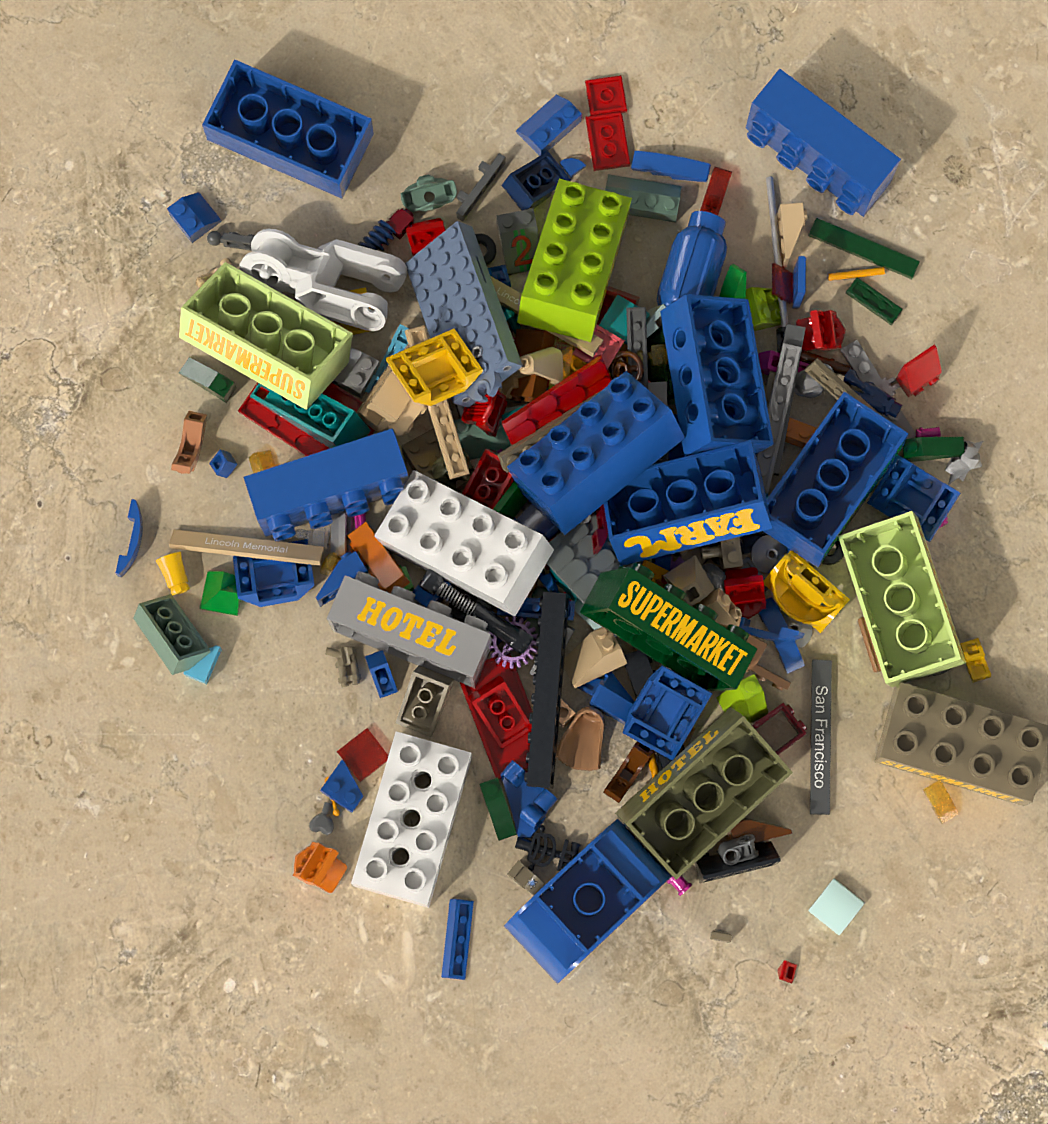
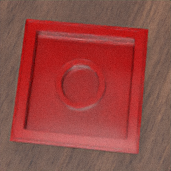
[585,75,627,116]

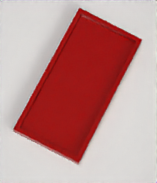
[459,653,533,779]

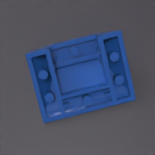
[867,454,961,542]
[233,539,315,607]
[622,666,712,760]

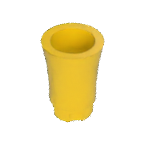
[156,552,190,596]

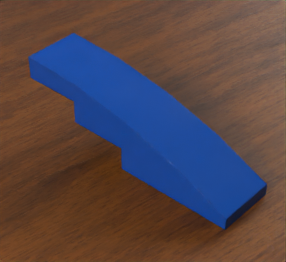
[631,151,711,182]

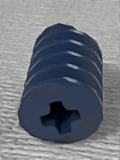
[358,220,396,251]

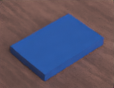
[792,256,806,309]

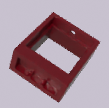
[752,702,807,755]

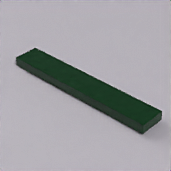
[808,218,920,280]

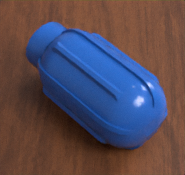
[657,211,727,307]

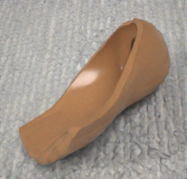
[556,706,605,771]

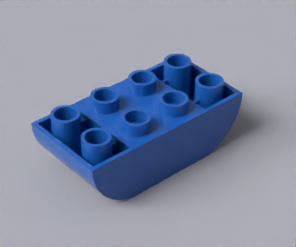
[504,819,672,984]

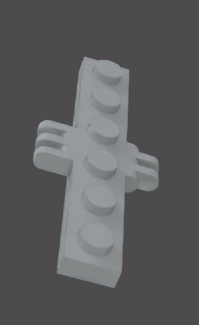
[840,340,916,439]

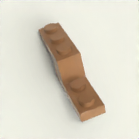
[720,624,791,691]

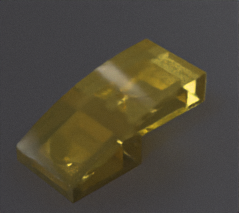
[923,780,959,824]

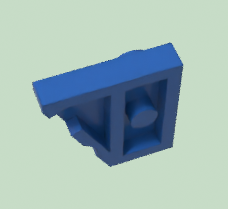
[320,760,363,813]

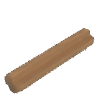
[858,617,881,672]

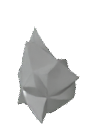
[945,441,983,485]

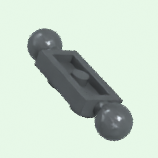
[207,231,255,251]

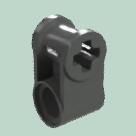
[718,834,759,865]

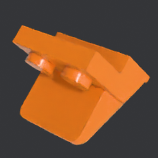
[292,842,347,893]

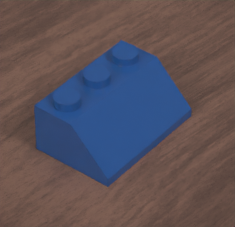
[516,94,582,156]

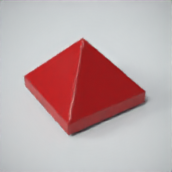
[777,960,797,984]

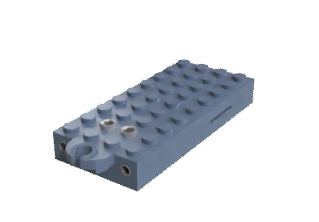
[405,221,523,408]

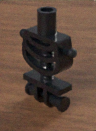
[515,825,581,872]

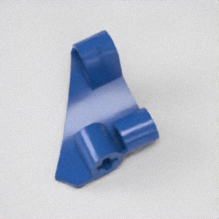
[501,760,558,838]

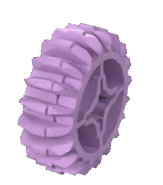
[489,616,538,669]

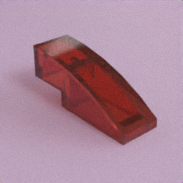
[700,166,732,216]

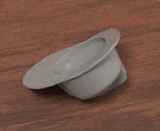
[794,364,834,398]

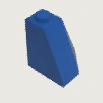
[589,672,635,725]

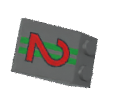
[496,209,539,275]

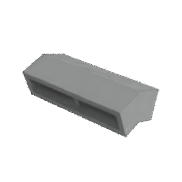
[331,510,353,558]

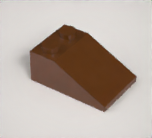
[728,818,792,843]

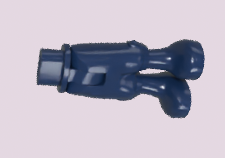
[834,369,903,418]

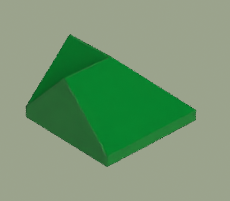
[200,571,241,616]

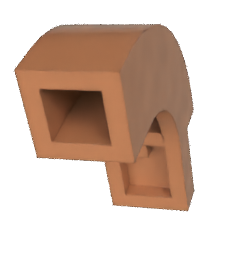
[171,411,207,474]

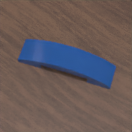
[115,499,143,577]
[758,597,805,674]
[739,617,805,642]

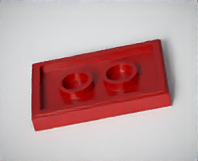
[585,112,630,171]

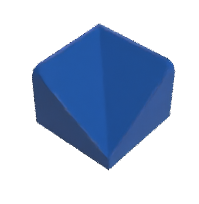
[209,449,238,478]

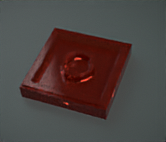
[337,728,389,783]

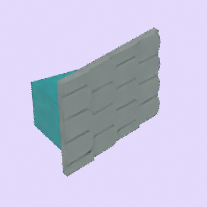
[546,510,650,604]

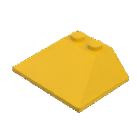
[386,328,483,406]

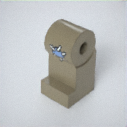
[507,860,545,895]

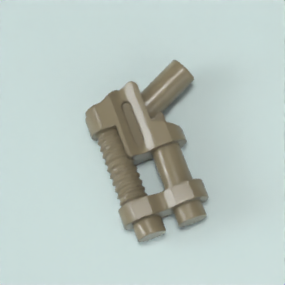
[325,646,361,687]

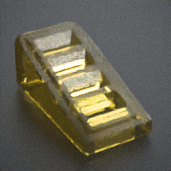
[320,552,339,577]

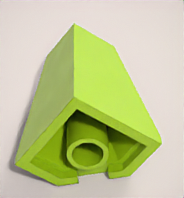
[716,674,768,723]

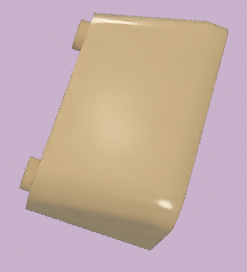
[498,347,563,400]

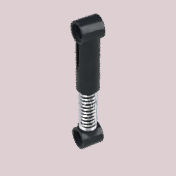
[418,569,534,655]

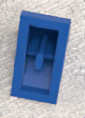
[488,265,511,287]

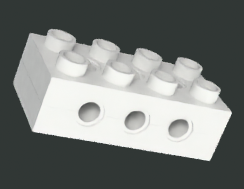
[351,732,472,908]

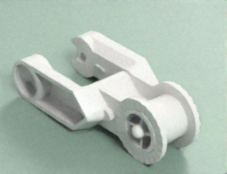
[239,228,408,331]

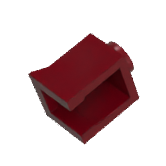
[386,208,415,240]

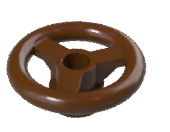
[610,351,644,382]

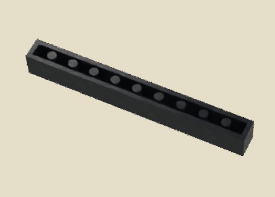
[524,592,570,789]

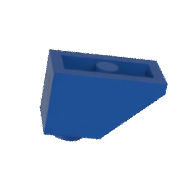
[365,650,398,698]

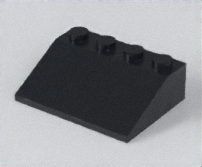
[695,840,781,884]

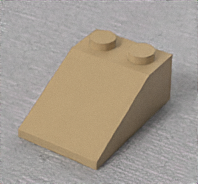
[777,203,807,270]
[564,627,627,688]

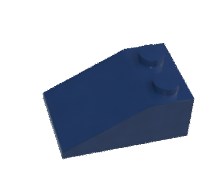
[501,152,571,211]

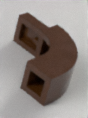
[603,741,654,803]

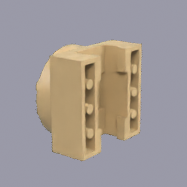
[356,344,428,436]

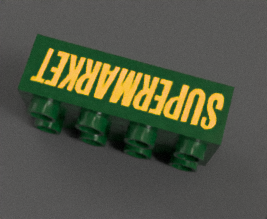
[580,563,757,691]

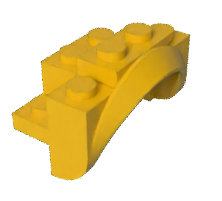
[764,550,850,633]

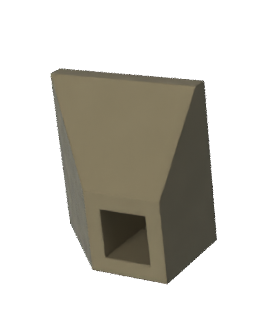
[663,556,715,606]

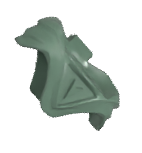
[401,174,457,212]

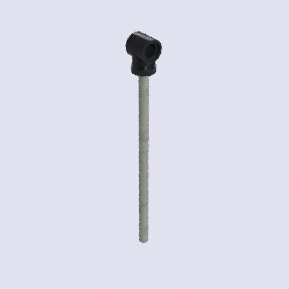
[766,177,788,353]

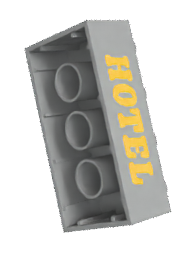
[327,571,492,688]

